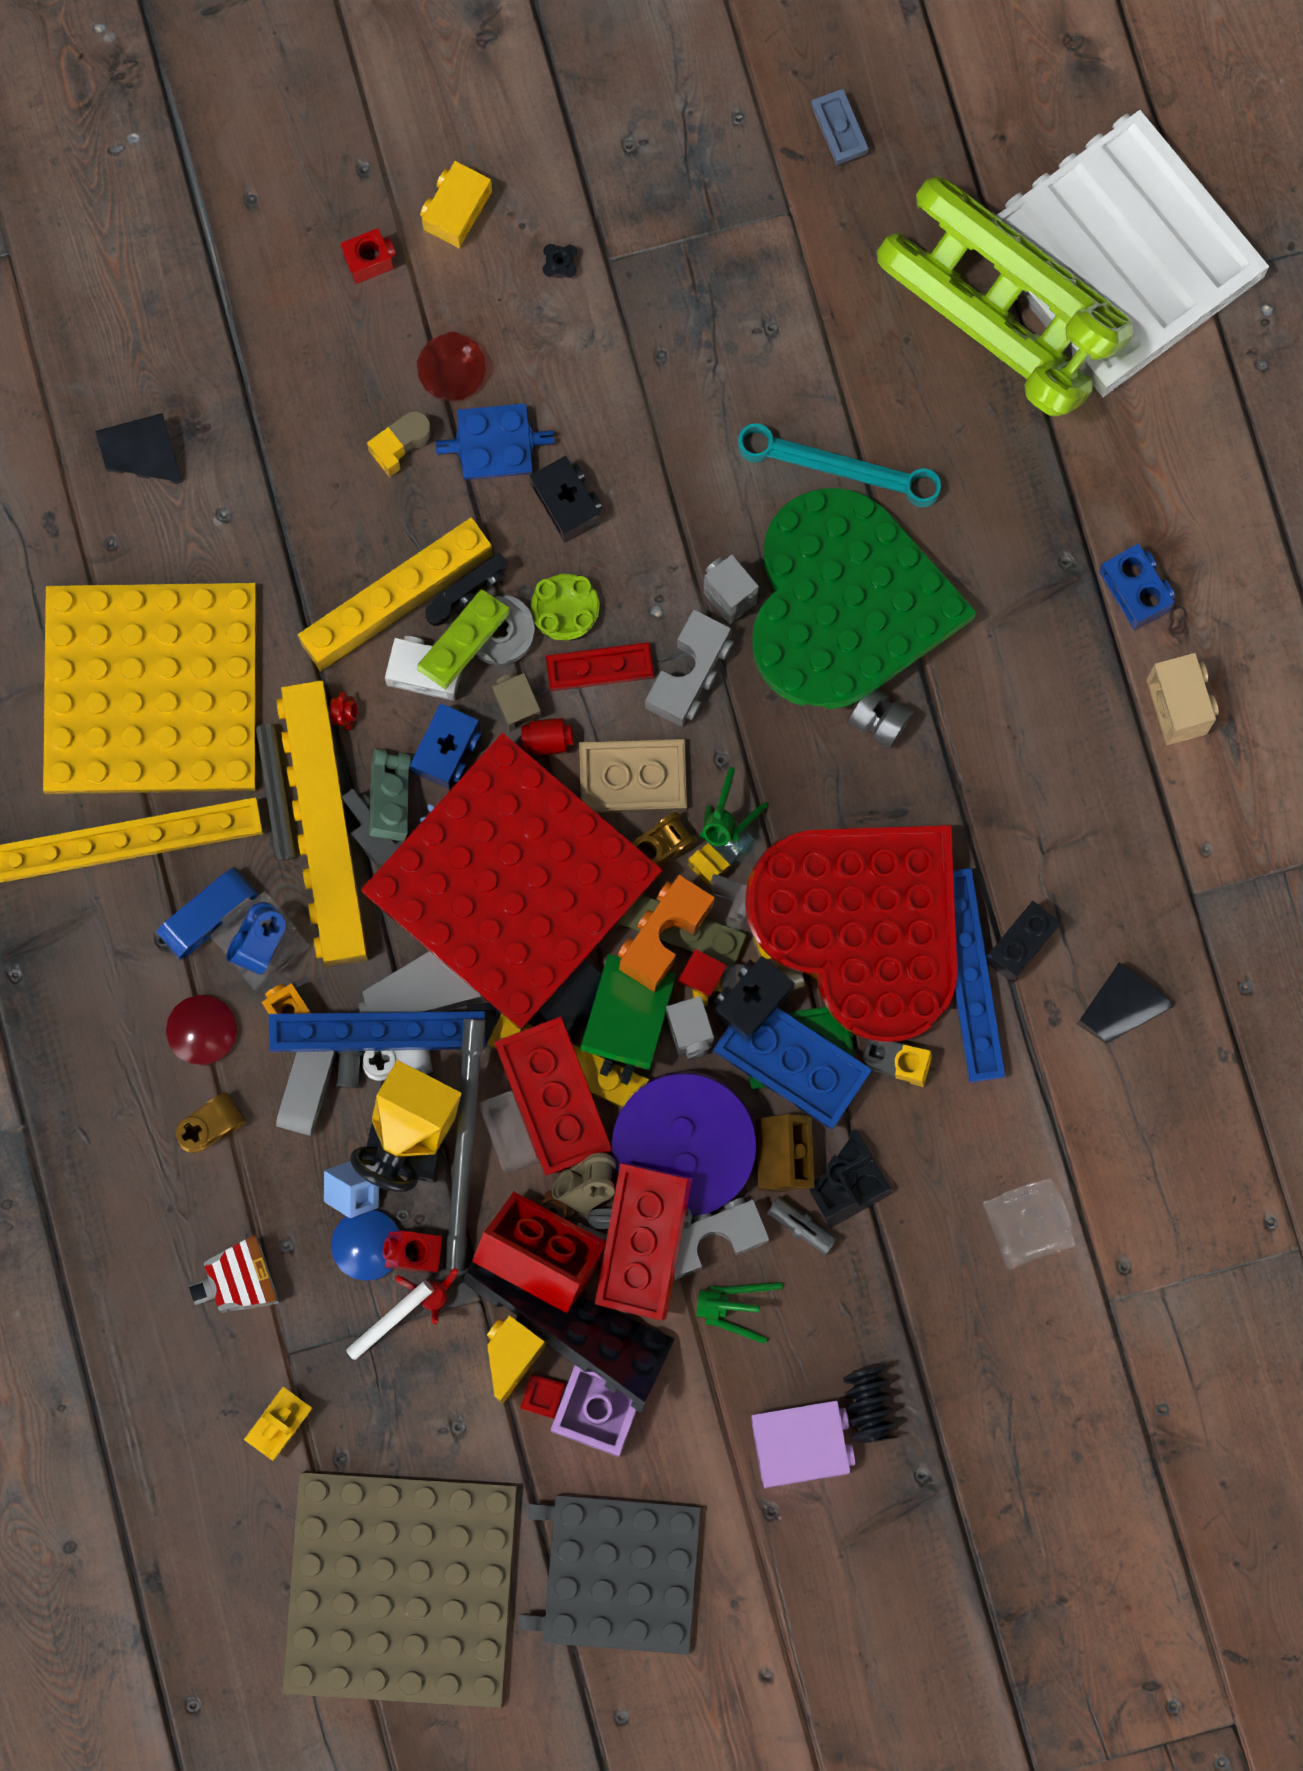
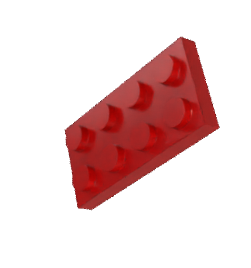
[494,1016,612,1176]
[595,1162,692,1321]

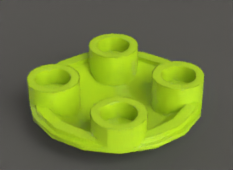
[530,573,600,641]

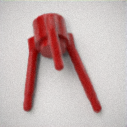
[395,1268,458,1325]

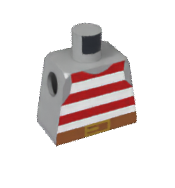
[189,1235,280,1313]

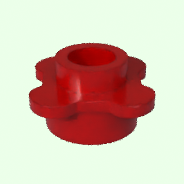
[329,691,358,730]

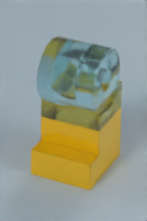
[687,820,755,888]

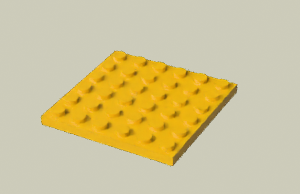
[43,583,256,794]

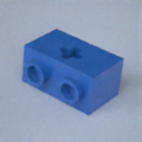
[410,703,482,790]

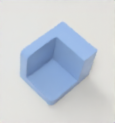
[324,1161,379,1218]

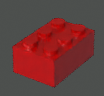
[472,1191,606,1313]

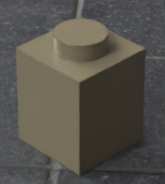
[492,673,541,732]

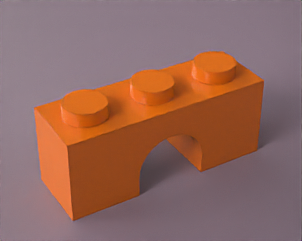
[617,875,715,993]

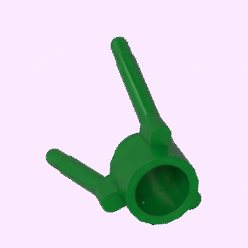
[700,767,768,846]
[696,1282,784,1344]

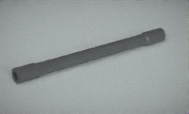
[444,1018,485,1271]

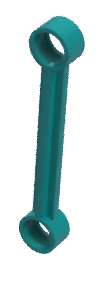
[738,423,941,508]

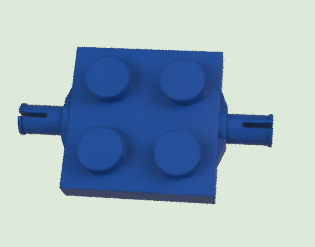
[435,403,554,480]

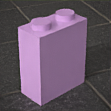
[751,1401,855,1489]

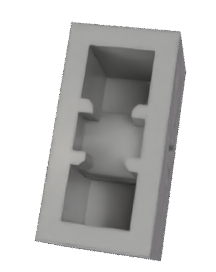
[704,554,759,624]
[666,996,714,1060]

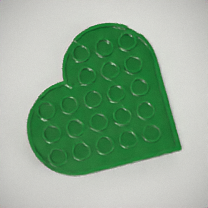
[752,488,977,709]

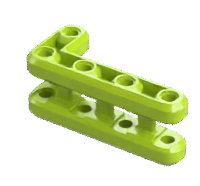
[877,176,1133,417]

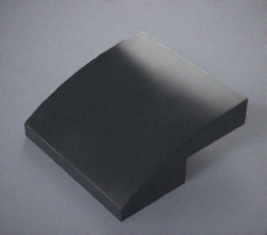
[538,959,602,1035]

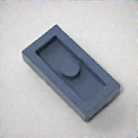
[811,89,869,166]

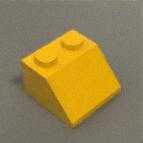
[487,1315,546,1404]

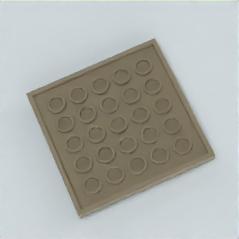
[282,1473,517,1708]

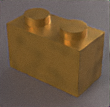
[756,1114,815,1192]

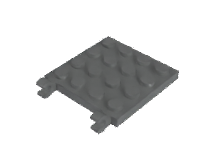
[518,1496,700,1655]

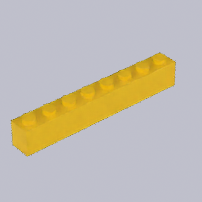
[276,680,368,967]

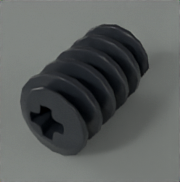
[843,1366,898,1443]

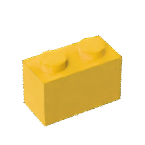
[420,161,492,249]

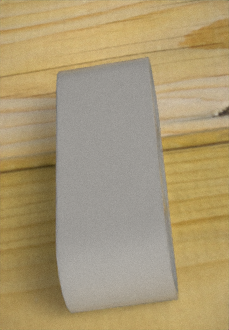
[276,1051,337,1136]

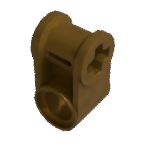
[633,811,698,867]
[176,1092,246,1153]

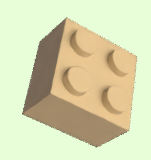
[1146,653,1219,746]

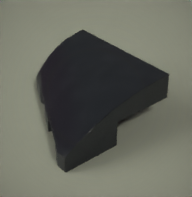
[95,413,182,484]
[1077,962,1173,1044]
[809,1129,892,1228]

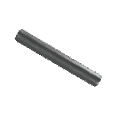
[256,724,295,861]

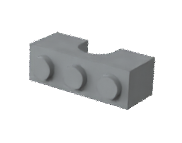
[645,609,734,727]
[673,1197,769,1281]

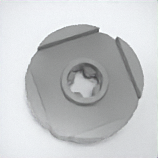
[475,595,535,667]

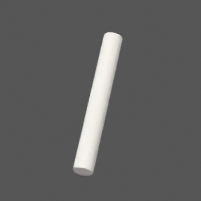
[346,1280,434,1360]

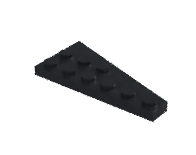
[463,1262,675,1413]

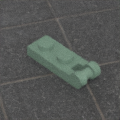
[369,748,411,842]

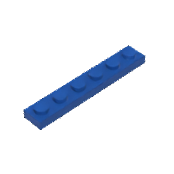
[953,868,1005,1083]
[268,1011,486,1052]

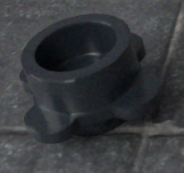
[542,244,577,278]

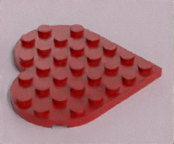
[745,825,957,1042]

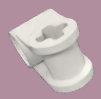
[363,1050,433,1081]

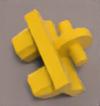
[244,1387,313,1462]

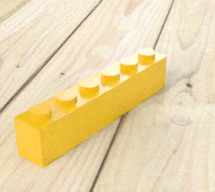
[297,517,493,672]

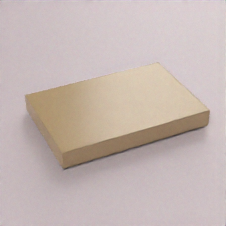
[579,739,687,813]

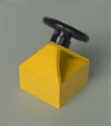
[350,1060,461,1192]

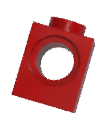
[340,228,396,284]
[383,1231,442,1274]

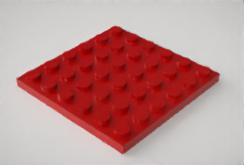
[361,732,663,1031]

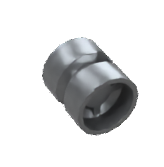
[848,688,914,749]

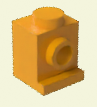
[261,983,311,1014]

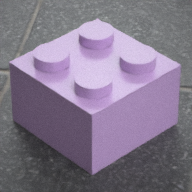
[551,1365,637,1457]

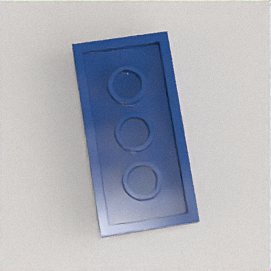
[713,992,872,1130]

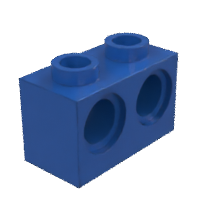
[1099,543,1175,631]

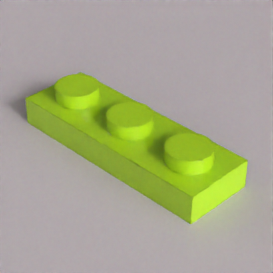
[418,589,510,690]

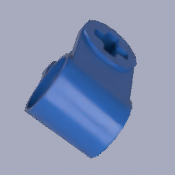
[226,902,286,975]

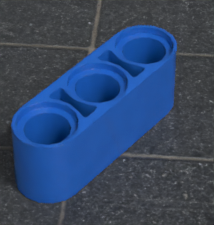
[157,867,258,960]

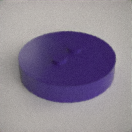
[612,1071,756,1217]

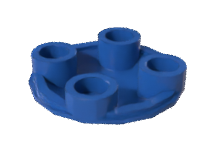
[331,1210,400,1281]

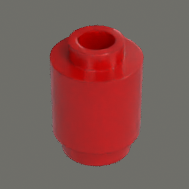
[521,718,573,756]

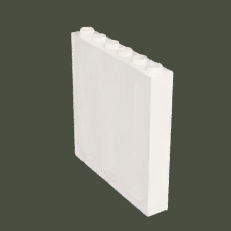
[993,110,1269,397]

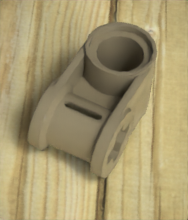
[552,1153,617,1214]

